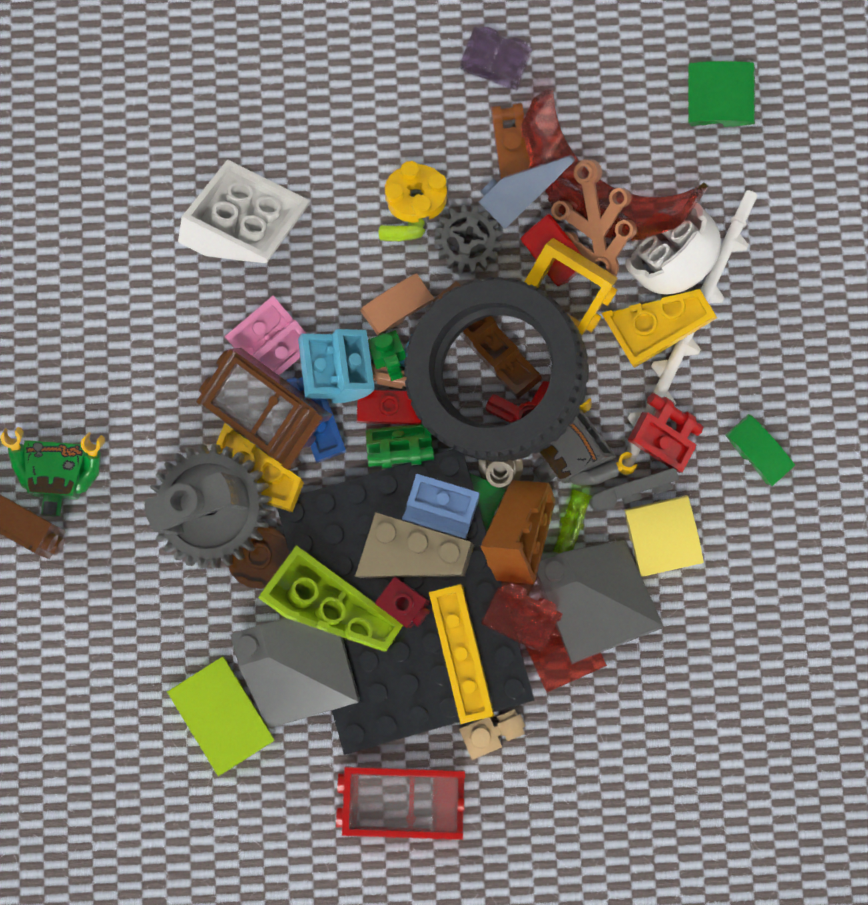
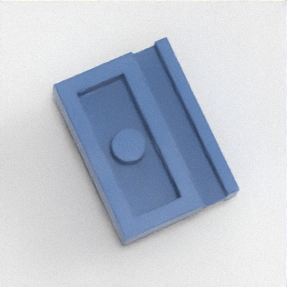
[402,474,480,539]

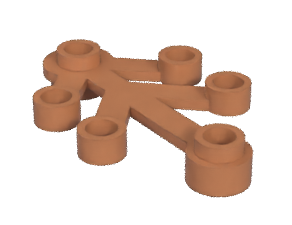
[551,159,637,276]

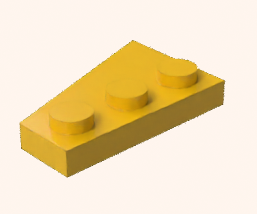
[601,289,717,368]
[216,423,304,512]

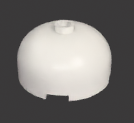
[625,201,721,295]

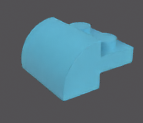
[298,329,375,403]

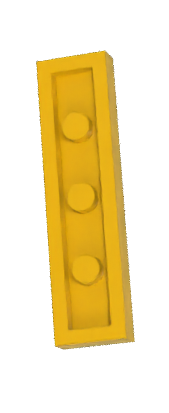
[429,584,494,724]

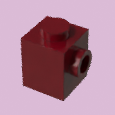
[375,577,430,628]

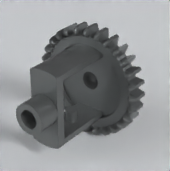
[144,444,272,569]

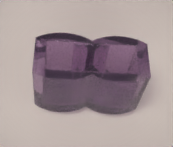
[460,26,532,90]

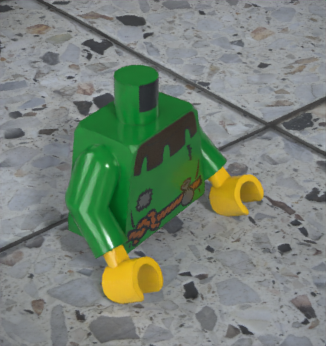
[1,427,105,517]

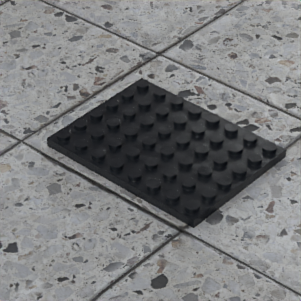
[277,449,535,755]

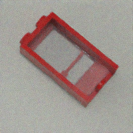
[336,766,465,840]

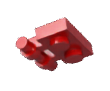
[628,393,704,473]

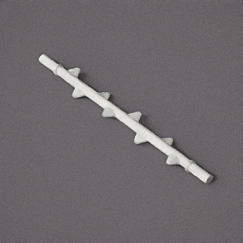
[619,190,758,476]

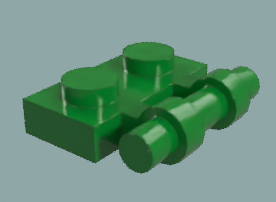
[365,424,434,469]

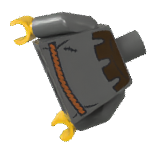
[534,398,637,486]

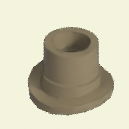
[479,458,523,489]

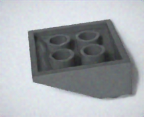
[536,540,664,664]
[230,618,360,729]

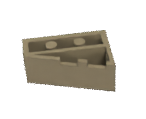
[355,512,474,578]

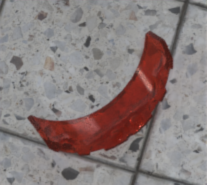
[521,89,709,241]

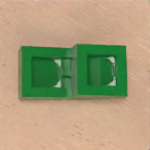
[725,414,795,486]

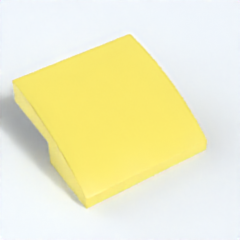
[624,495,704,577]

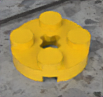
[385,161,447,223]

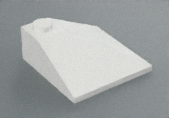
[178,159,310,263]

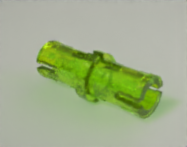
[552,490,592,554]

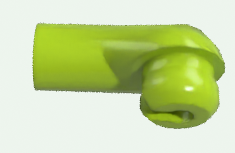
[378,218,426,242]

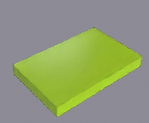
[167,656,275,777]

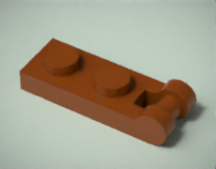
[491,103,531,180]

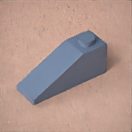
[479,155,575,229]

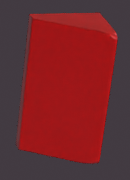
[520,213,584,286]

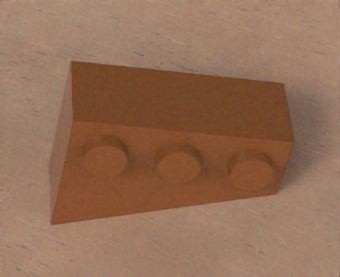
[481,480,556,584]

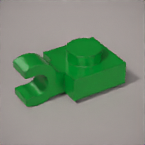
[368,330,406,381]

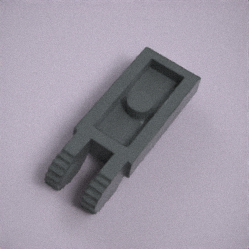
[588,468,680,512]

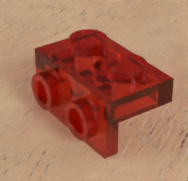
[481,583,563,653]

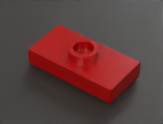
[357,390,421,425]

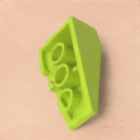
[258,545,403,652]

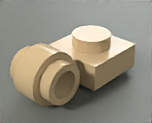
[459,709,526,760]

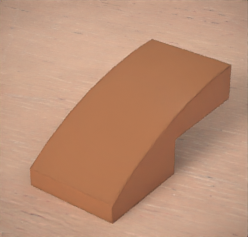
[360,273,434,336]

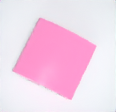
[224,296,307,375]

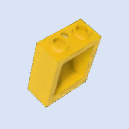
[524,238,618,336]

